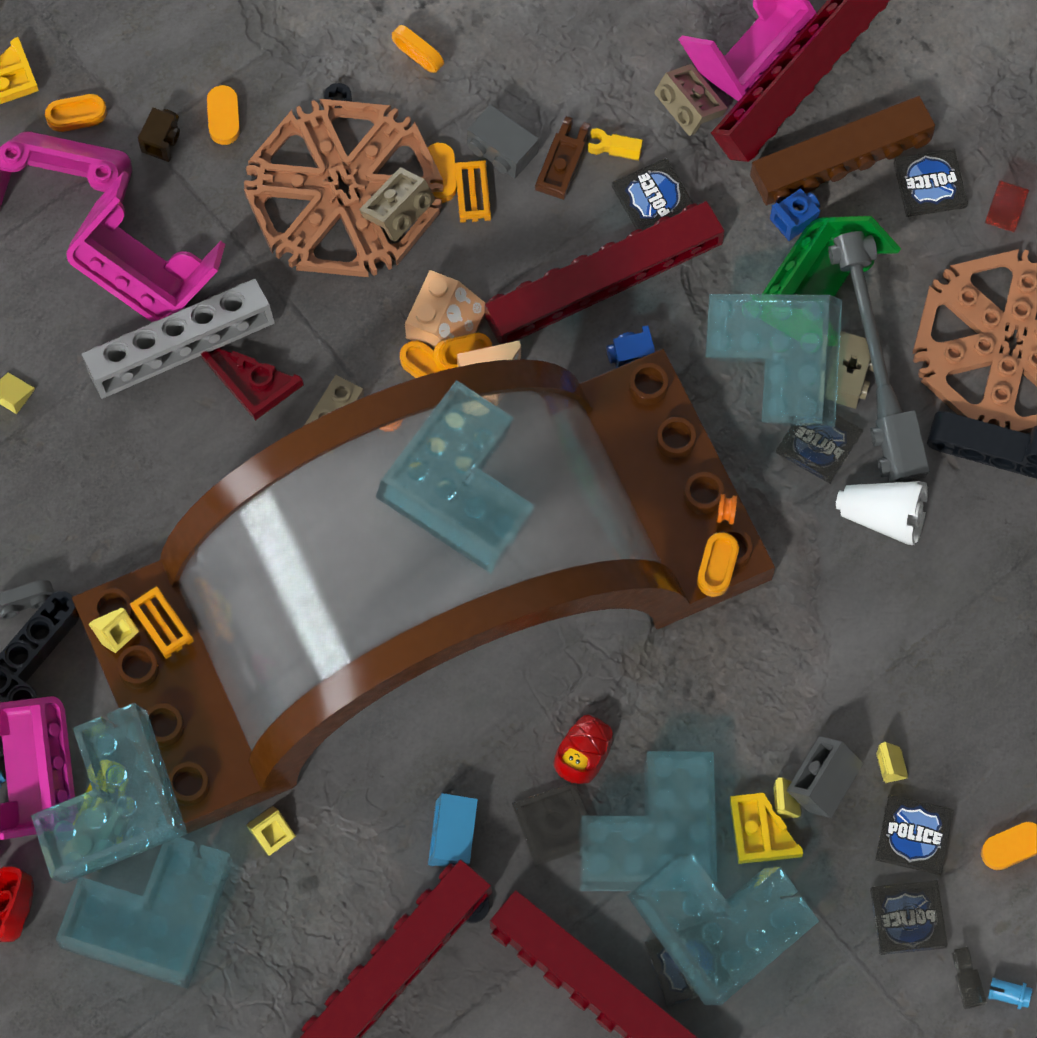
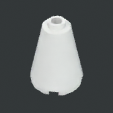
[836,481,928,545]

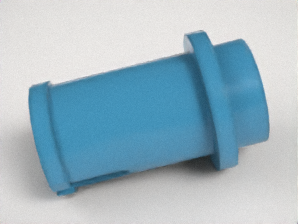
[988,977,1033,1010]

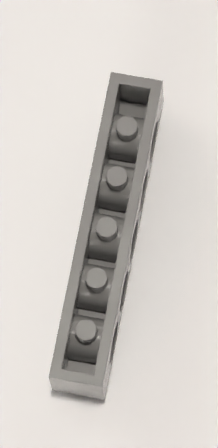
[81,279,275,399]

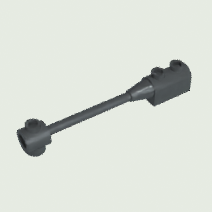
[828,231,930,483]

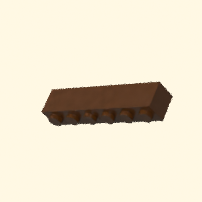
[750,96,936,206]

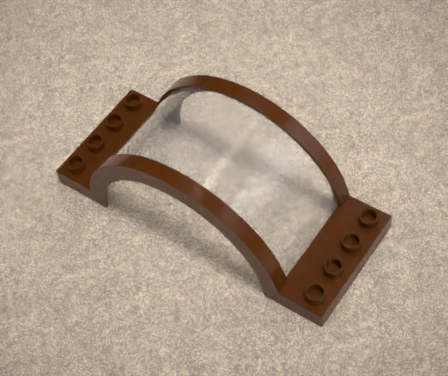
[72,349,775,839]

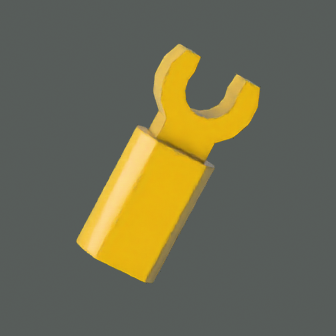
[588,128,643,161]

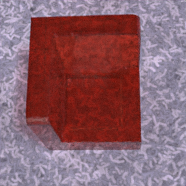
[985,181,1029,232]

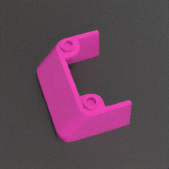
[678,0,816,101]
[0,132,132,208]
[67,171,225,322]
[0,696,77,840]

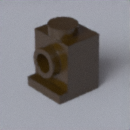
[138,108,180,162]

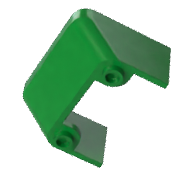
[754,216,901,346]

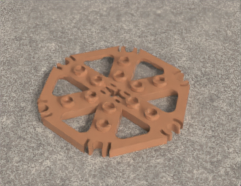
[244,99,443,277]
[912,249,1037,434]

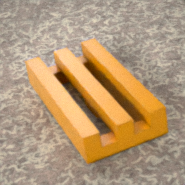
[455,160,491,223]
[129,586,194,659]

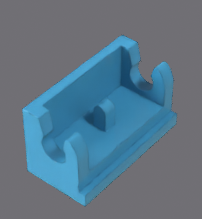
[428,793,478,867]

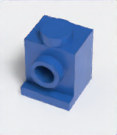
[770,188,820,241]
[606,325,655,368]

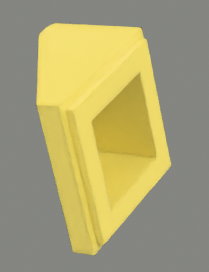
[0,372,35,414]
[89,608,139,653]
[876,742,908,783]
[773,778,801,818]
[246,806,296,856]

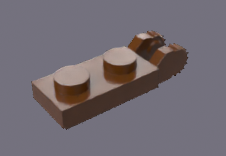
[535,116,591,200]

